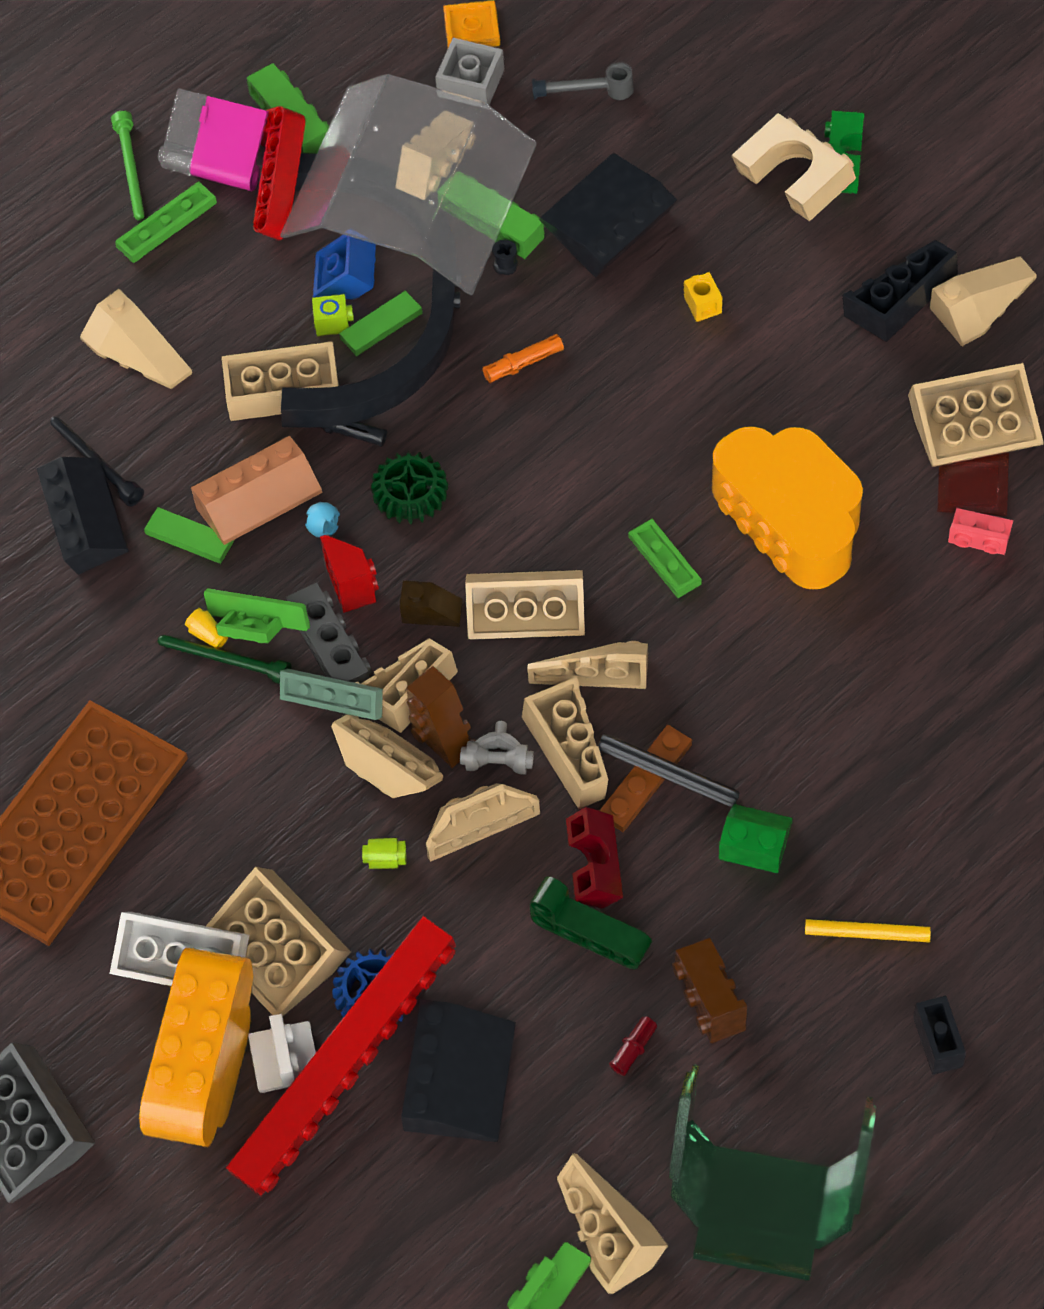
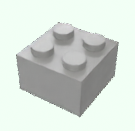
[435,38,504,109]

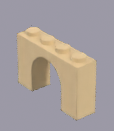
[732,113,856,221]

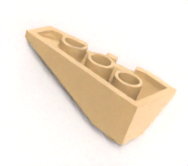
[528,641,648,689]

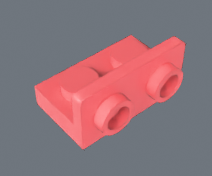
[948,508,1013,555]

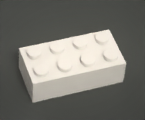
[110,912,249,986]

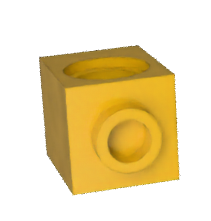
[684,272,722,322]

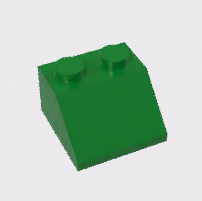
[719,804,793,874]

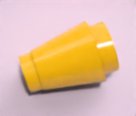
[185,608,228,649]

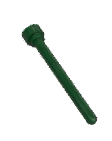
[157,635,292,684]

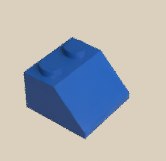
[313,230,376,299]

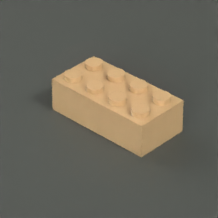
[222,341,339,421]

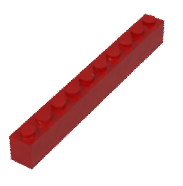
[226,916,456,1197]

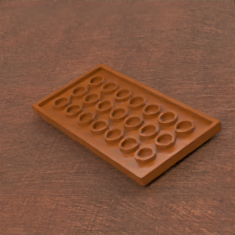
[0,700,188,946]

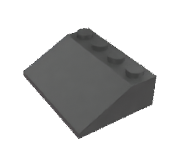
[0,1042,95,1203]

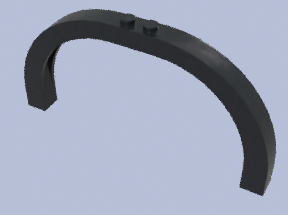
[281,153,461,428]

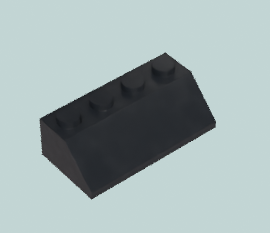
[36,457,129,575]

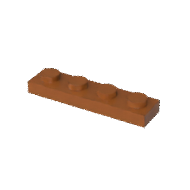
[599,725,692,833]

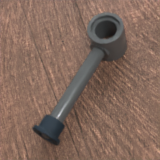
[532,62,634,100]

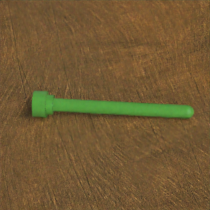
[111,111,145,220]

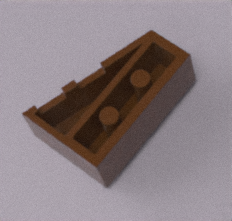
[406,666,476,768]
[672,938,747,1043]

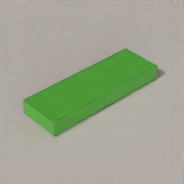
[339,290,422,356]
[144,507,234,564]
[629,519,702,598]

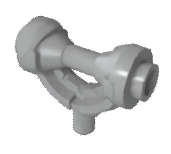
[460,721,534,774]

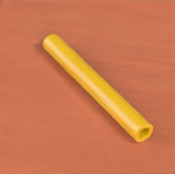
[805,919,930,942]

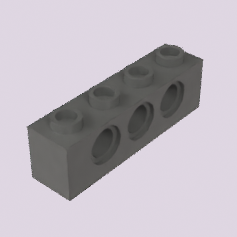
[285,582,372,684]

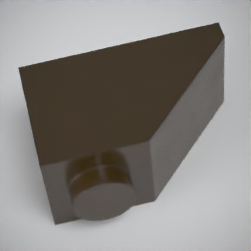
[399,581,463,627]

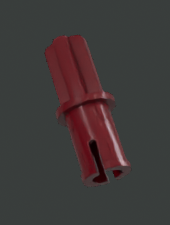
[609,1016,657,1076]

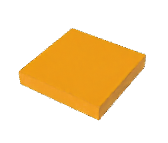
[443,0,500,48]

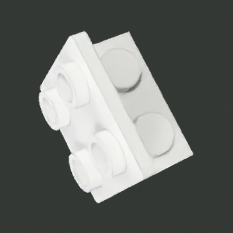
[248,1014,316,1093]

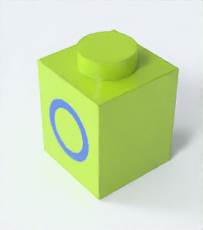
[312,294,354,336]

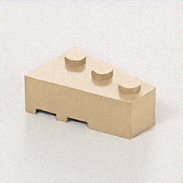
[355,638,458,733]

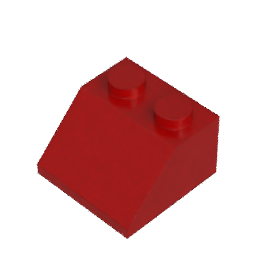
[320,535,379,613]

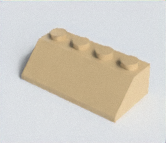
[465,570,585,639]

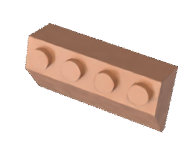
[191,436,323,545]

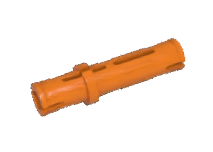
[482,334,564,383]

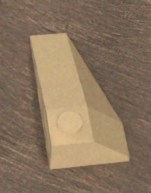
[930,256,1037,346]
[80,289,192,389]
[557,1154,668,1294]

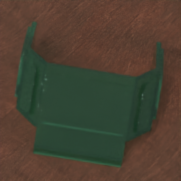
[669,1064,877,1281]

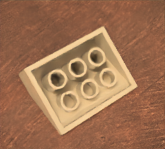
[908,363,1044,467]
[206,867,351,1017]

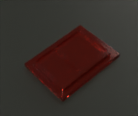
[937,452,1009,516]

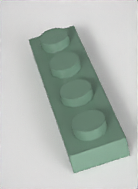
[280,669,383,720]

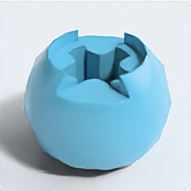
[305,502,340,537]

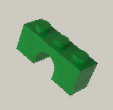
[824,111,864,194]

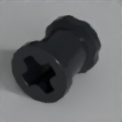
[492,239,518,275]

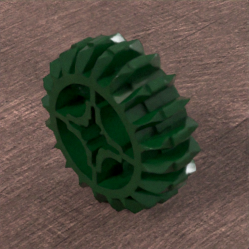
[371,450,448,524]

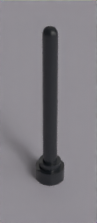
[50,416,144,507]

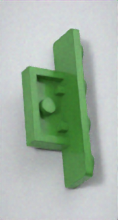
[204,588,310,644]
[507,1242,591,1309]

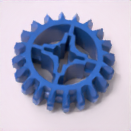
[332,948,404,1022]

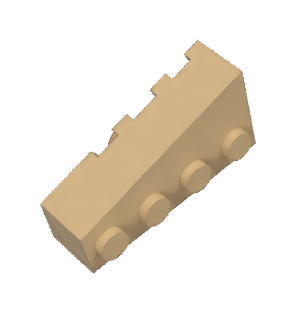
[522,677,608,809]

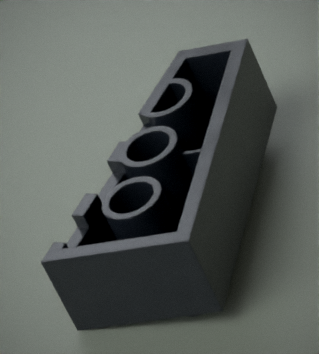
[842,240,958,342]

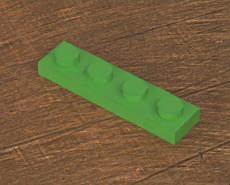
[115,181,217,263]

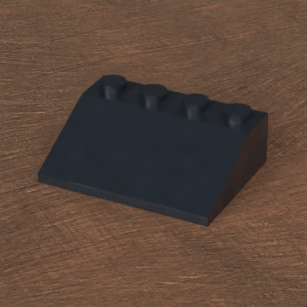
[539,152,677,278]
[401,999,516,1142]

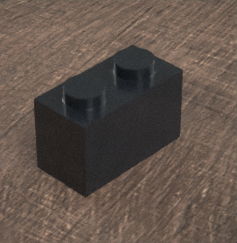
[913,996,966,1075]

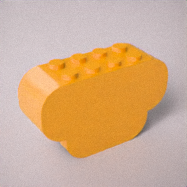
[712,427,863,589]
[140,947,253,1147]

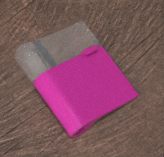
[158,88,269,191]

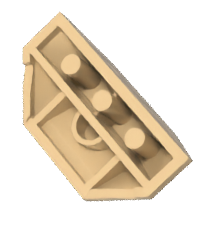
[332,714,443,798]
[426,783,540,862]

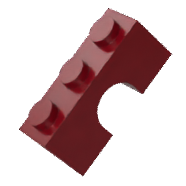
[566,807,623,909]

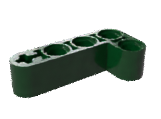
[530,877,652,969]

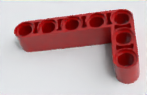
[253,106,306,240]

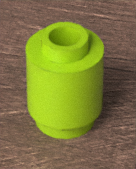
[362,838,406,869]

